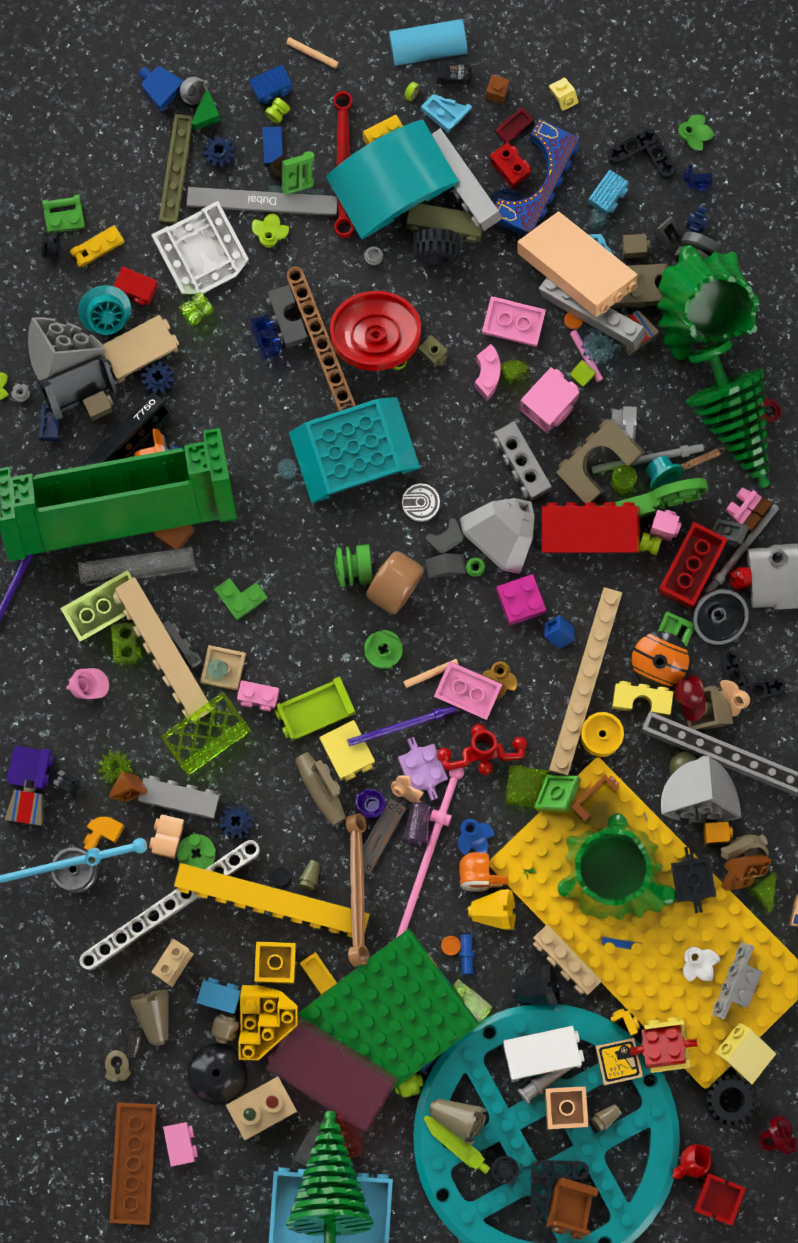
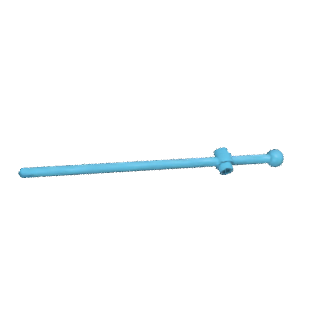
[0,838,147,883]

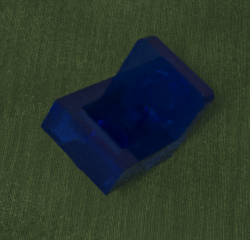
[684,164,712,189]

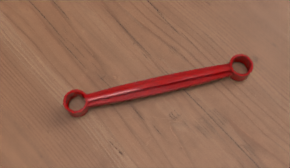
[334,91,354,238]

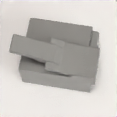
[611,406,637,441]

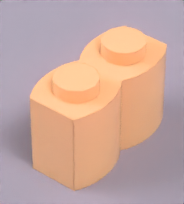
[149,814,184,859]

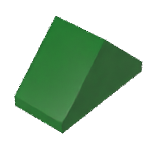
[191,91,220,131]

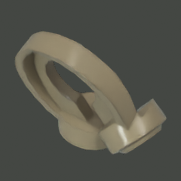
[105,1050,131,1082]

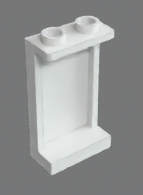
[503,1026,584,1082]

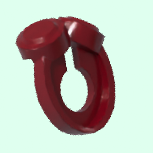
[758,398,782,422]

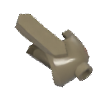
[721,834,769,876]

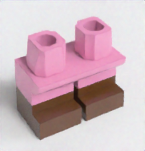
[725,487,772,534]

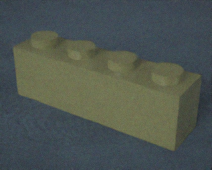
[407,203,482,243]

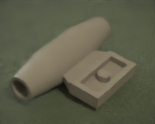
[295,752,347,827]

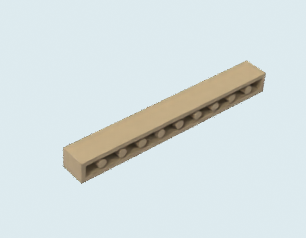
[548,587,622,776]

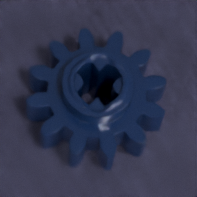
[203,135,236,169]
[686,205,709,233]
[141,361,175,395]
[219,805,253,839]

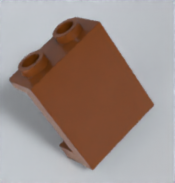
[546,1178,598,1239]

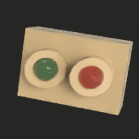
[226,1077,297,1141]

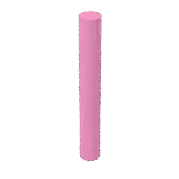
[570,330,603,382]

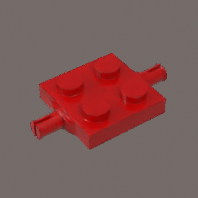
[630,1025,698,1069]

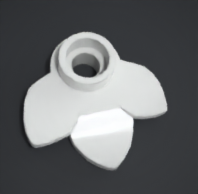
[683,947,720,982]

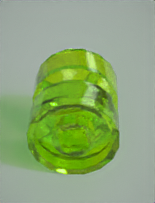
[179,292,214,327]
[610,465,637,494]

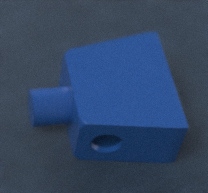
[138,66,183,112]

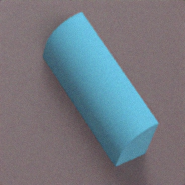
[389,19,467,66]

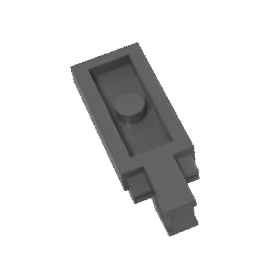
[163,620,202,669]
[293,1118,325,1168]

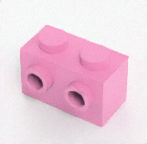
[649,510,681,542]
[237,680,280,711]
[163,1122,198,1166]

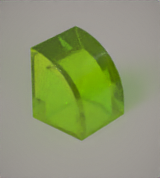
[500,360,530,385]

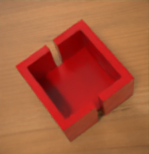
[693,1173,746,1226]

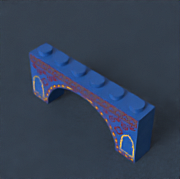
[495,118,580,237]

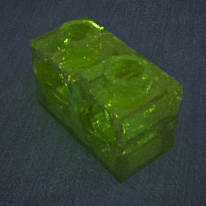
[111,622,141,665]

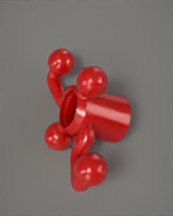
[437,724,527,775]

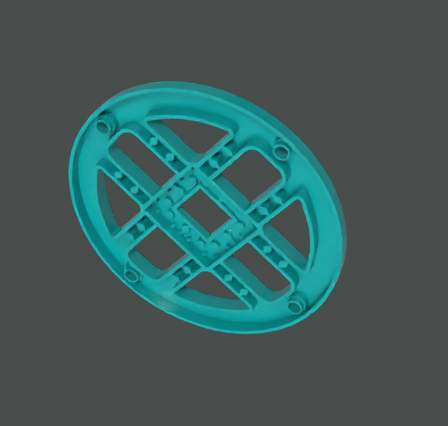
[413,1004,680,1243]

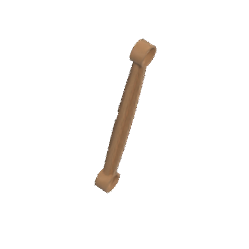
[346,813,369,966]

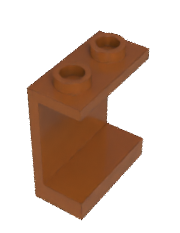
[572,774,619,825]

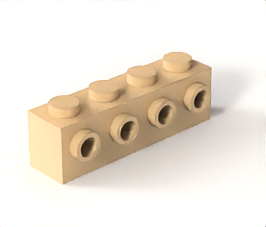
[532,925,602,996]

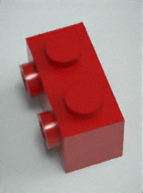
[489,142,531,189]
[114,266,158,306]

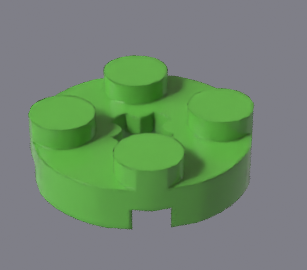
[364,630,403,669]
[177,834,216,869]

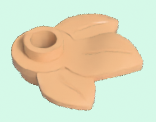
[720,680,750,716]
[391,776,424,804]

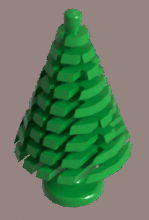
[686,340,770,488]
[286,1111,374,1243]

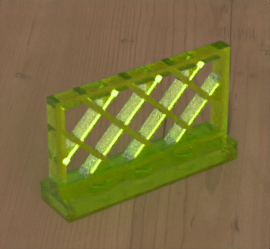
[160,692,251,775]

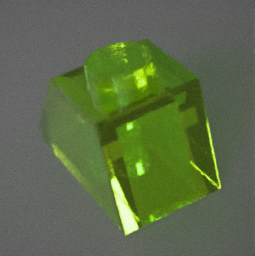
[452,980,493,1023]

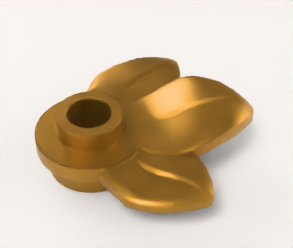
[482,661,517,700]

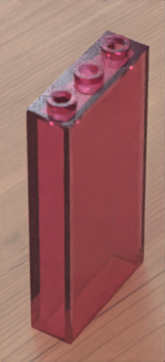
[266,1016,398,1132]

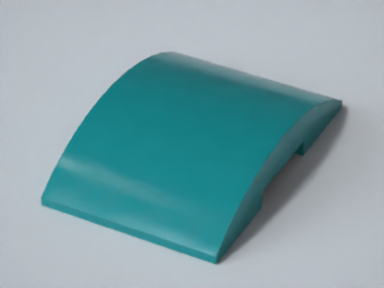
[326,119,459,240]

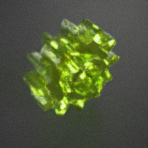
[98,750,132,784]

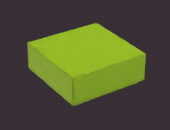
[570,360,597,387]

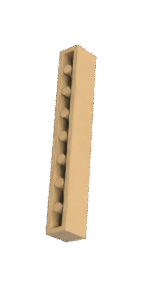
[113,577,213,722]

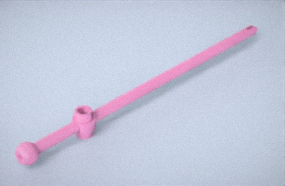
[396,768,464,938]

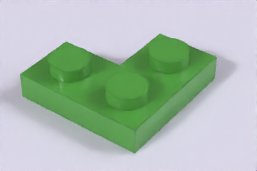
[214,578,268,621]

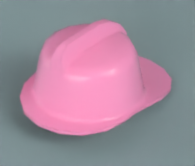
[66,668,109,699]

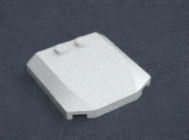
[151,201,249,294]

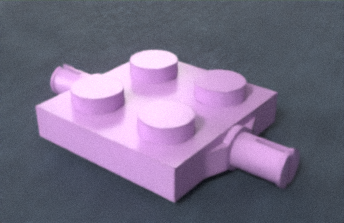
[397,737,448,801]

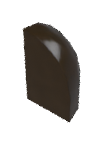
[268,155,286,180]

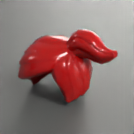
[672,1144,712,1179]

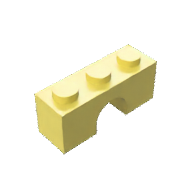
[612,681,673,717]

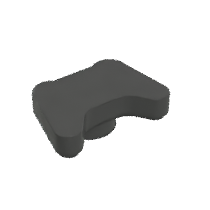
[426,518,463,554]

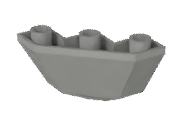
[460,498,535,574]

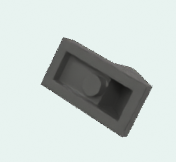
[712,519,749,548]

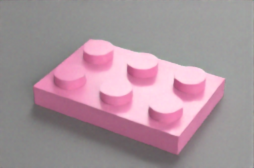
[482,296,546,347]
[434,661,503,720]

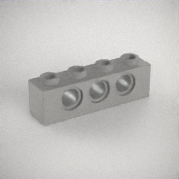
[493,421,552,501]

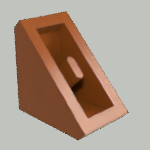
[154,525,193,553]
[109,771,147,802]

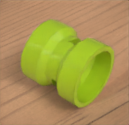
[264,97,290,124]
[640,532,662,556]

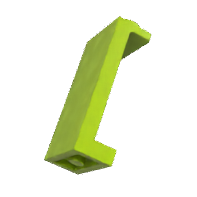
[274,676,355,741]

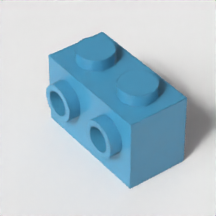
[196,978,241,1014]

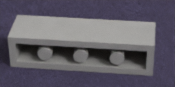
[138,776,220,820]

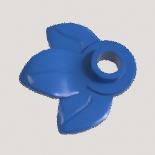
[458,819,494,854]

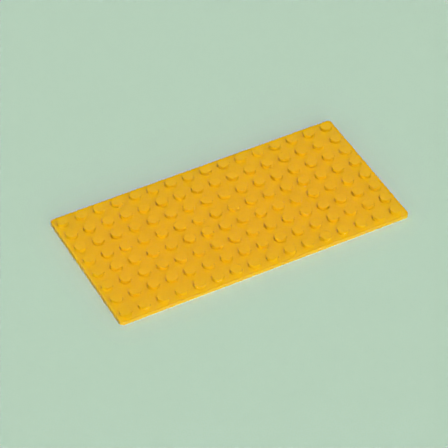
[489,758,798,1089]

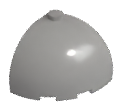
[28,317,106,381]
[661,756,741,823]

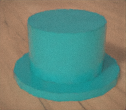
[646,456,684,491]

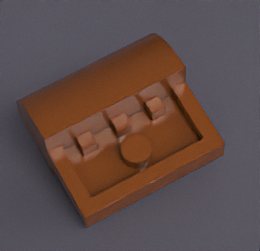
[721,854,772,891]

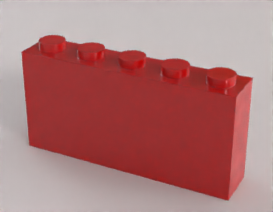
[542,502,640,553]

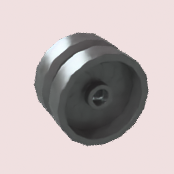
[51,847,98,893]

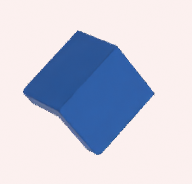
[545,615,574,649]

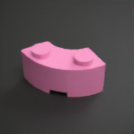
[474,344,500,401]

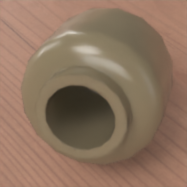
[211,1013,239,1044]

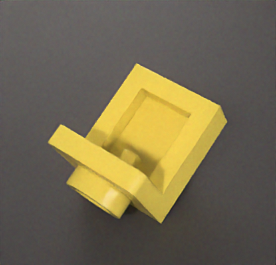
[549,78,578,111]

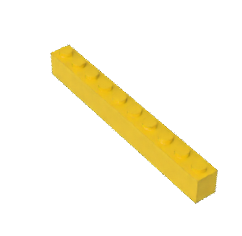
[174,863,370,938]

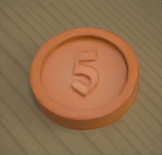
[564,313,583,330]
[441,936,461,956]

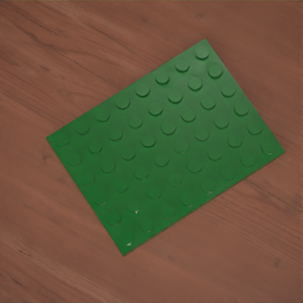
[293,928,480,1118]

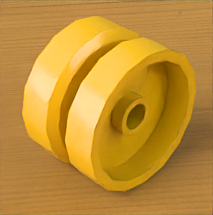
[580,712,624,758]

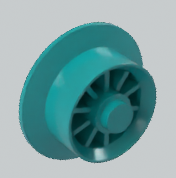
[78,285,131,335]

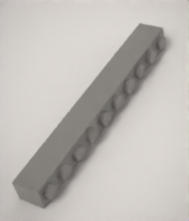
[641,712,798,797]

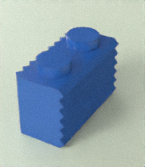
[249,65,293,104]

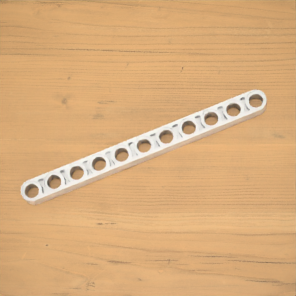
[80,840,260,970]

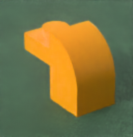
[83,817,125,851]

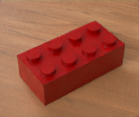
[657,522,728,610]

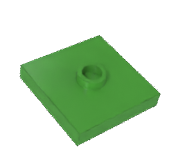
[534,775,582,813]

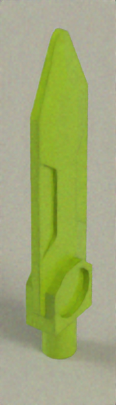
[424,1116,491,1174]

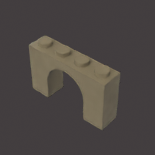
[556,419,645,503]

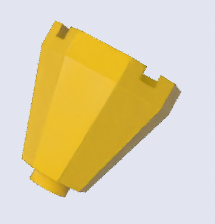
[468,889,516,930]

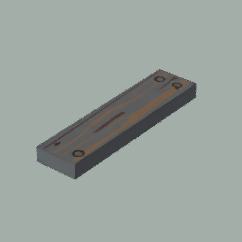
[362,798,407,875]

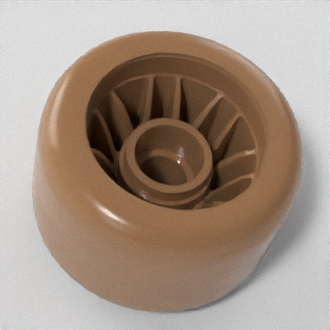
[366,551,424,614]

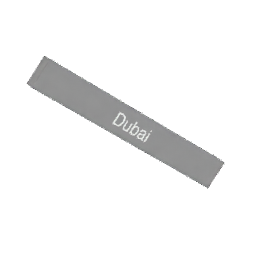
[187,187,338,216]

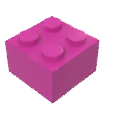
[496,574,546,626]

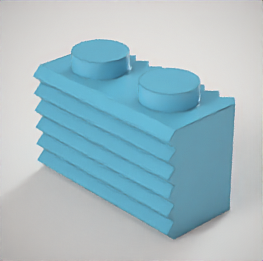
[588,170,629,216]

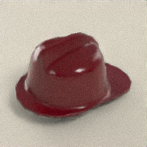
[674,676,706,722]

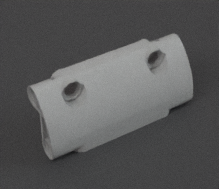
[747,544,798,609]

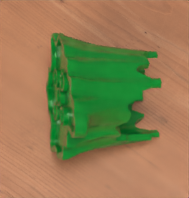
[657,245,760,360]
[558,813,676,920]

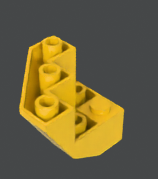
[238,985,298,1060]

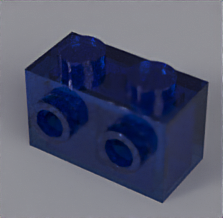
[250,314,282,360]

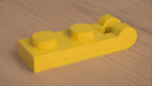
[70,225,125,268]

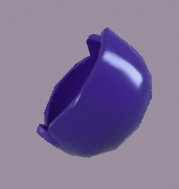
[355,789,385,818]

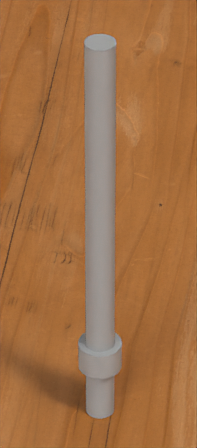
[591,444,704,474]
[704,504,779,593]

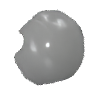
[180,76,208,105]

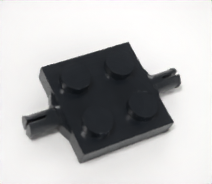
[671,846,716,914]

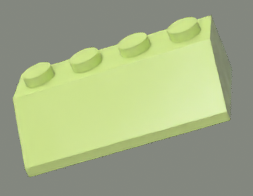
[60,570,132,642]

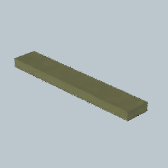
[159,114,193,224]

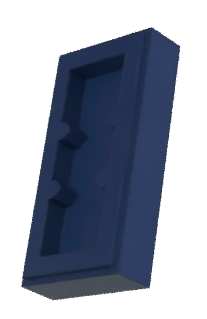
[39,405,61,442]

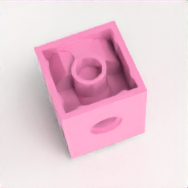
[519,367,579,434]

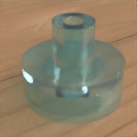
[587,208,607,227]
[277,459,297,479]
[207,659,227,679]

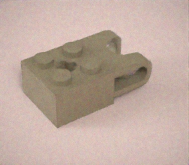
[609,264,669,309]

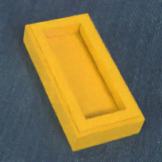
[300,952,337,995]

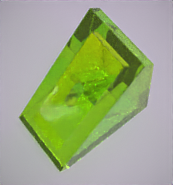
[749,872,777,913]

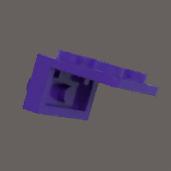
[7,746,54,790]

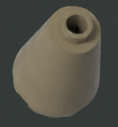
[130,990,169,1046]
[429,1099,486,1145]

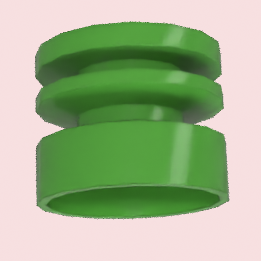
[335,544,373,587]

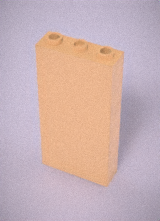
[518,211,638,317]

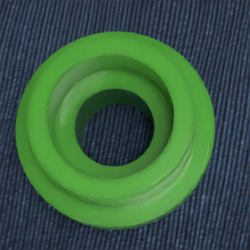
[466,558,485,577]

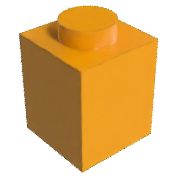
[703,822,733,845]

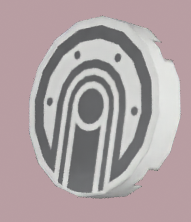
[402,483,440,522]

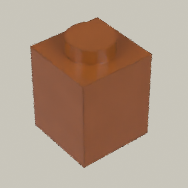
[485,75,509,104]

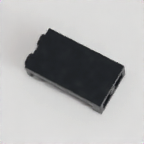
[39,355,118,420]

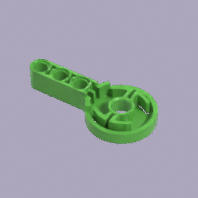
[602,478,709,518]

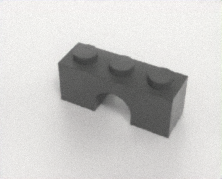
[266,285,308,349]

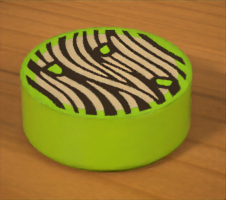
[404,82,420,101]

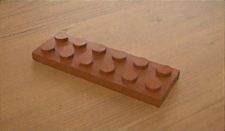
[109,1103,157,1225]

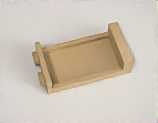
[103,315,180,383]
[152,939,194,987]

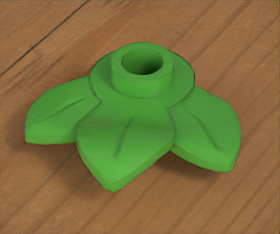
[678,115,714,151]

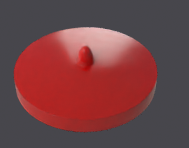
[330,291,421,371]

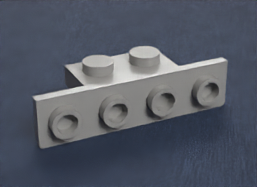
[712,942,762,1019]

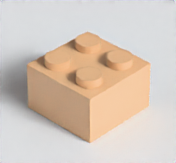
[545,1086,588,1129]

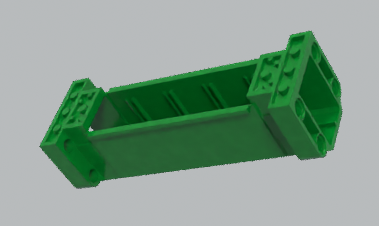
[0,428,237,562]

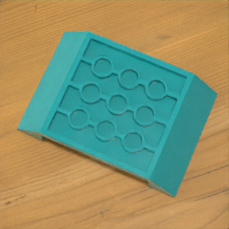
[289,397,420,504]

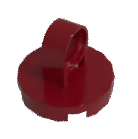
[759,1115,797,1155]

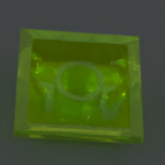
[505,765,548,808]

